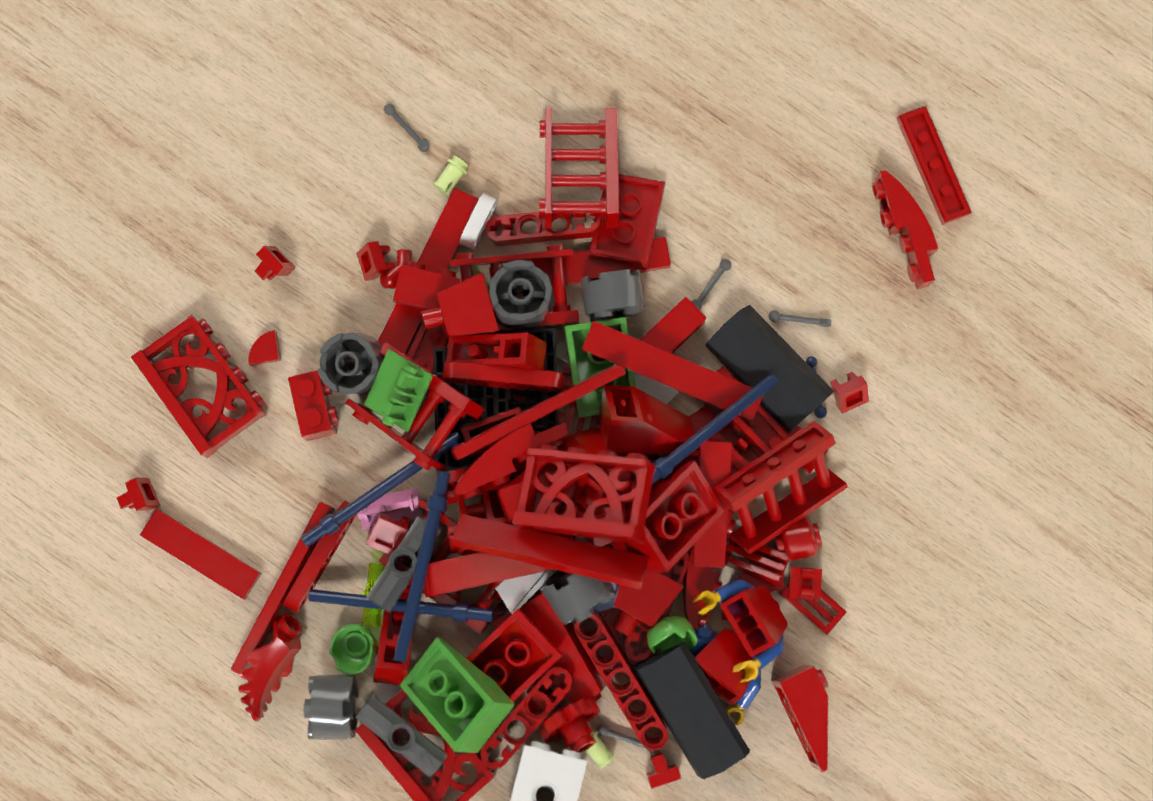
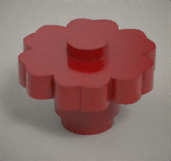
[538,698,600,753]

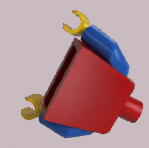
[693,580,788,682]
[690,628,761,725]

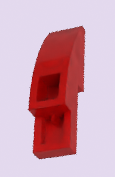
[872,170,939,289]
[452,423,569,500]
[683,508,736,630]

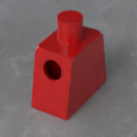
[421,273,499,337]
[611,571,683,637]

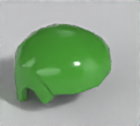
[647,616,698,654]
[329,623,377,675]

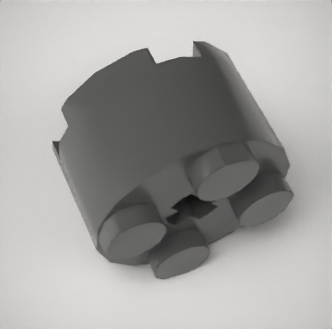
[489,260,552,330]
[580,269,645,322]
[318,333,385,394]
[540,571,617,625]
[304,675,359,740]

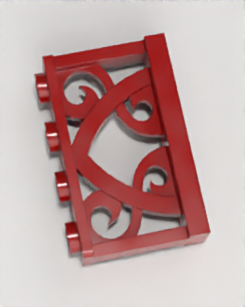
[131,314,267,458]
[512,444,656,544]
[355,689,496,801]

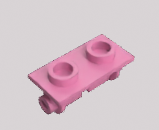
[357,488,423,530]

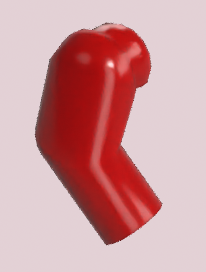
[380,249,412,289]

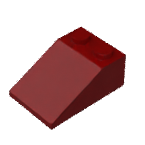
[624,461,725,572]
[466,608,563,701]
[771,665,829,772]

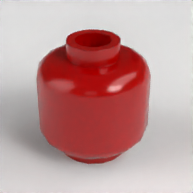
[775,518,822,561]

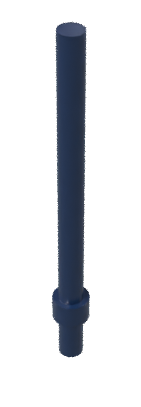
[634,374,778,487]
[300,431,463,547]
[393,471,451,662]
[308,589,494,622]

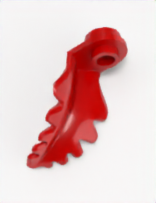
[238,613,302,722]

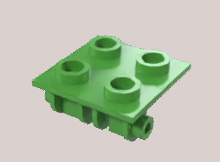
[364,349,433,432]

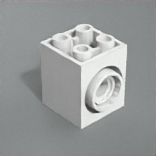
[510,741,587,801]

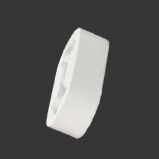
[460,193,498,250]

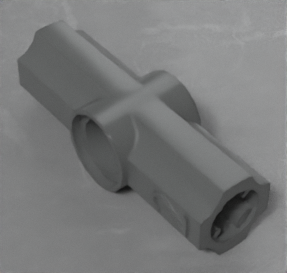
[366,517,441,613]
[356,694,448,777]

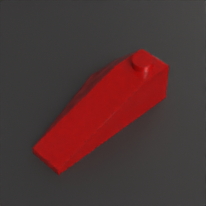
[497,427,631,522]

